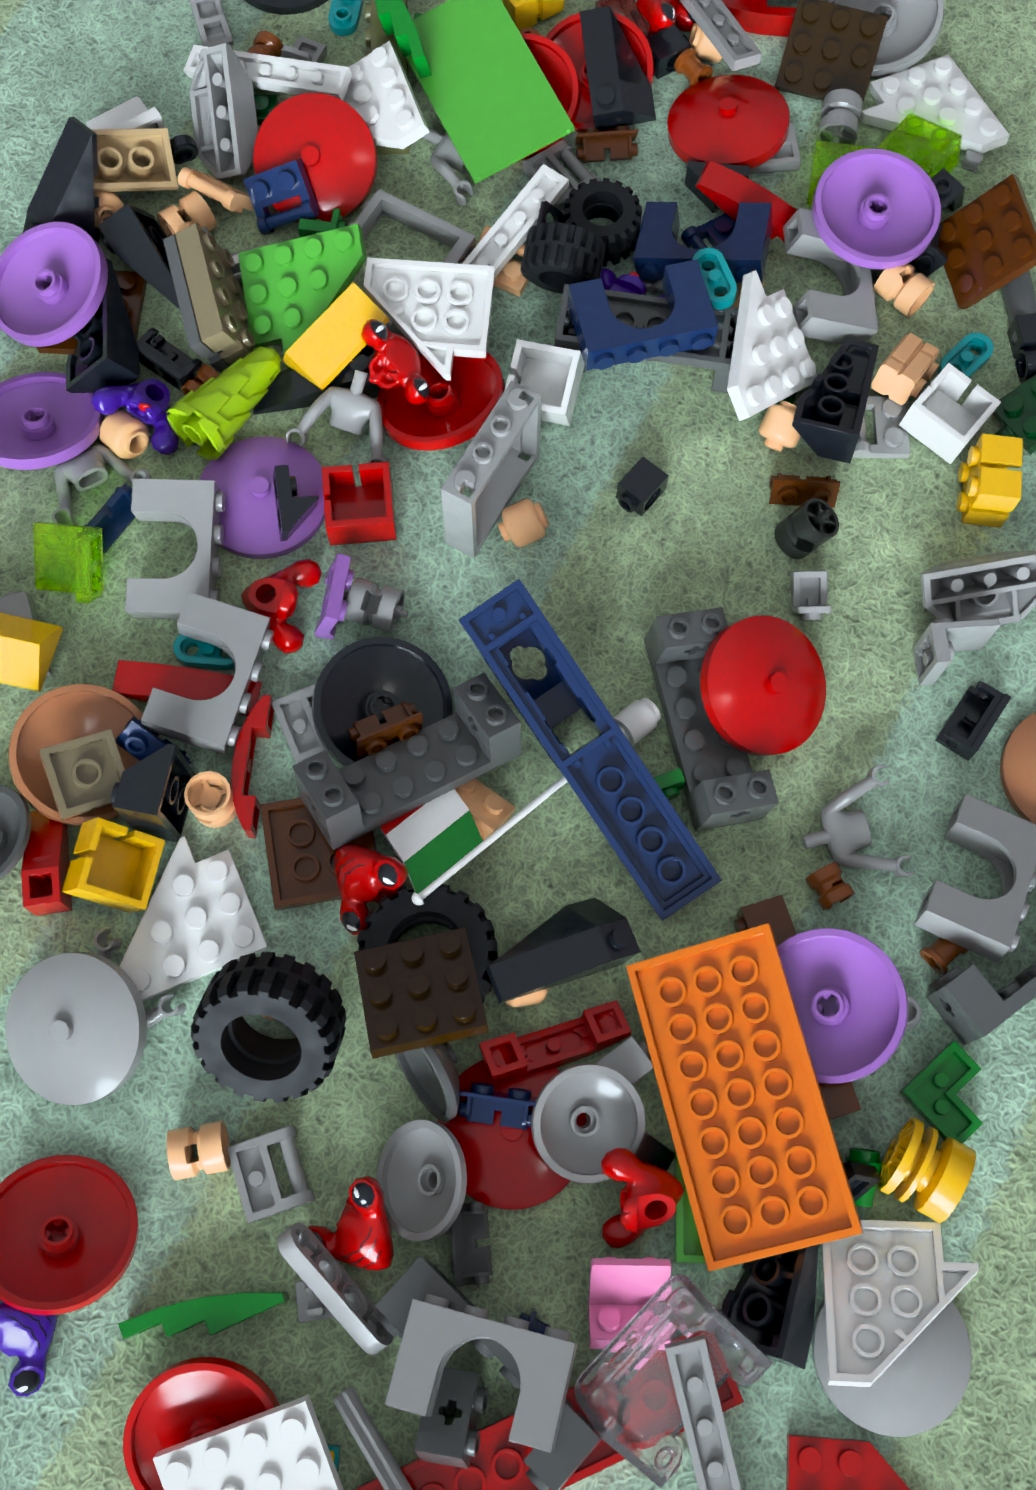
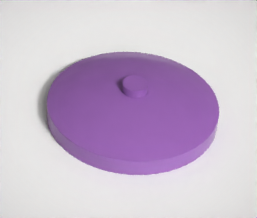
[812,149,941,269]
[0,222,108,347]
[0,372,104,470]
[200,436,325,559]
[778,928,908,1084]

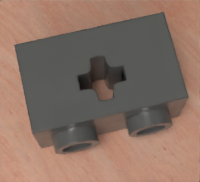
[414,1367,489,1469]

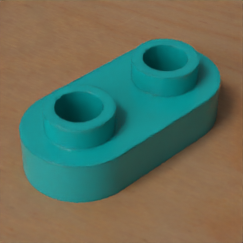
[328,0,364,36]
[692,248,737,310]
[937,333,994,378]
[173,634,235,670]

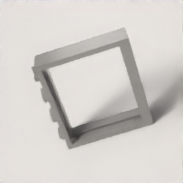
[348,189,476,339]
[441,380,542,558]

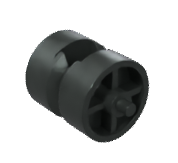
[774,498,839,559]

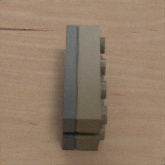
[163,223,255,373]

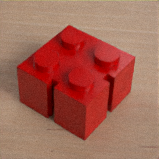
[322,462,396,546]

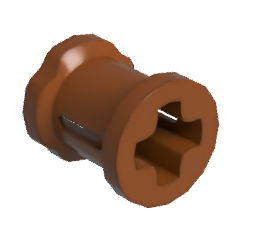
[674,48,713,86]
[919,937,969,975]

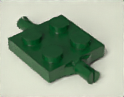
[993,375,1036,455]

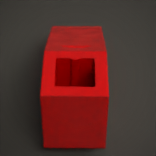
[21,810,73,916]

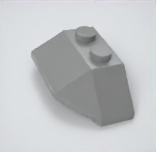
[189,43,258,180]
[921,551,1036,625]

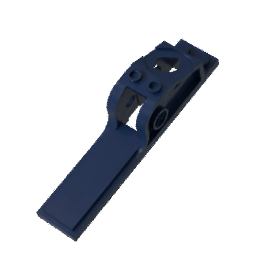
[459,579,722,921]

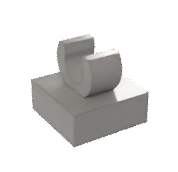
[295,1281,335,1323]

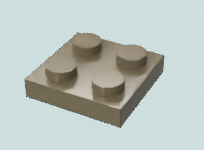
[39,729,125,820]

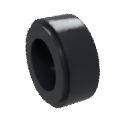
[170,135,198,165]

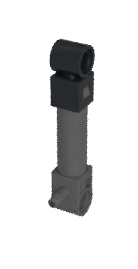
[1001,270,1036,382]

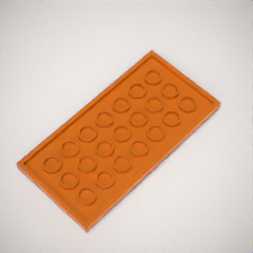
[626,923,864,1272]

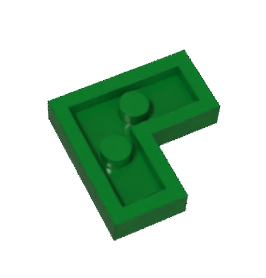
[899,1040,983,1144]

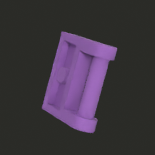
[314,553,354,639]

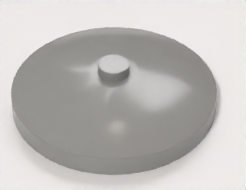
[826,0,944,77]
[5,952,147,1105]
[811,1301,972,1437]

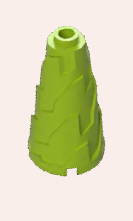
[167,347,281,460]

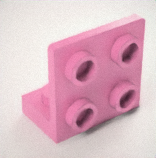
[588,1257,671,1350]

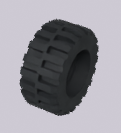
[357,884,498,1003]
[191,952,347,1103]

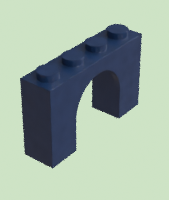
[633,202,773,283]
[568,259,718,371]

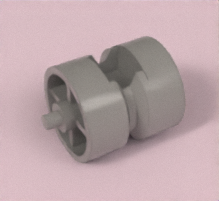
[817,89,863,150]
[343,577,408,633]

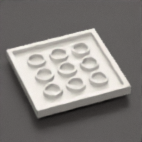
[153,1395,344,1490]

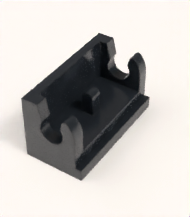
[136,328,203,394]
[935,681,1011,761]

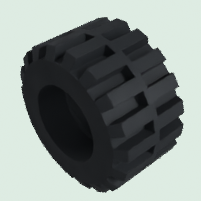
[563,178,642,267]
[520,222,606,294]

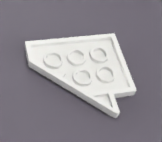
[343,40,429,149]
[860,54,1010,154]
[363,257,496,381]
[727,270,817,421]
[119,836,269,1002]
[822,1220,979,1387]

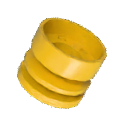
[877,1117,976,1223]

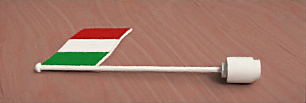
[380,698,661,906]

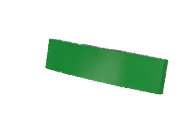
[375,0,432,79]
[118,1291,290,1339]

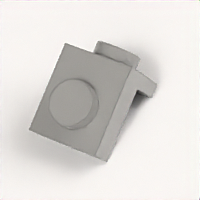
[281,35,327,63]
[791,570,831,620]

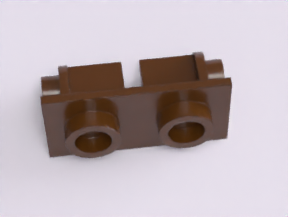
[575,126,638,163]
[769,473,840,508]
[347,702,423,758]

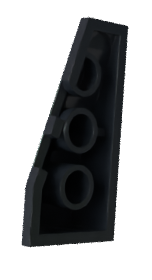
[580,6,656,131]
[23,117,100,244]
[98,203,180,309]
[66,258,140,393]
[792,338,879,464]
[253,345,380,415]
[486,897,641,1003]
[715,1244,819,1369]

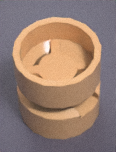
[157,190,217,237]
[873,263,935,318]
[184,771,237,828]
[166,1121,231,1180]

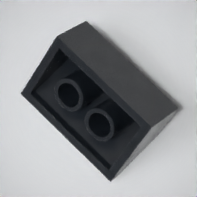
[111,744,196,843]

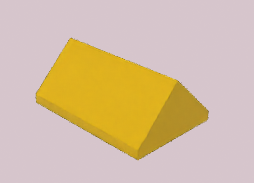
[283,282,390,391]
[0,612,63,692]

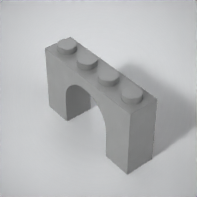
[783,208,879,344]
[125,478,226,619]
[141,592,274,755]
[914,794,1036,962]
[385,1294,578,1453]

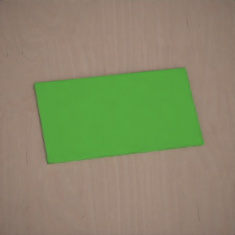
[393,0,575,184]

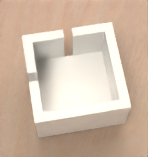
[505,339,585,426]
[899,363,1001,464]

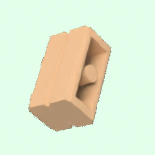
[871,333,940,405]

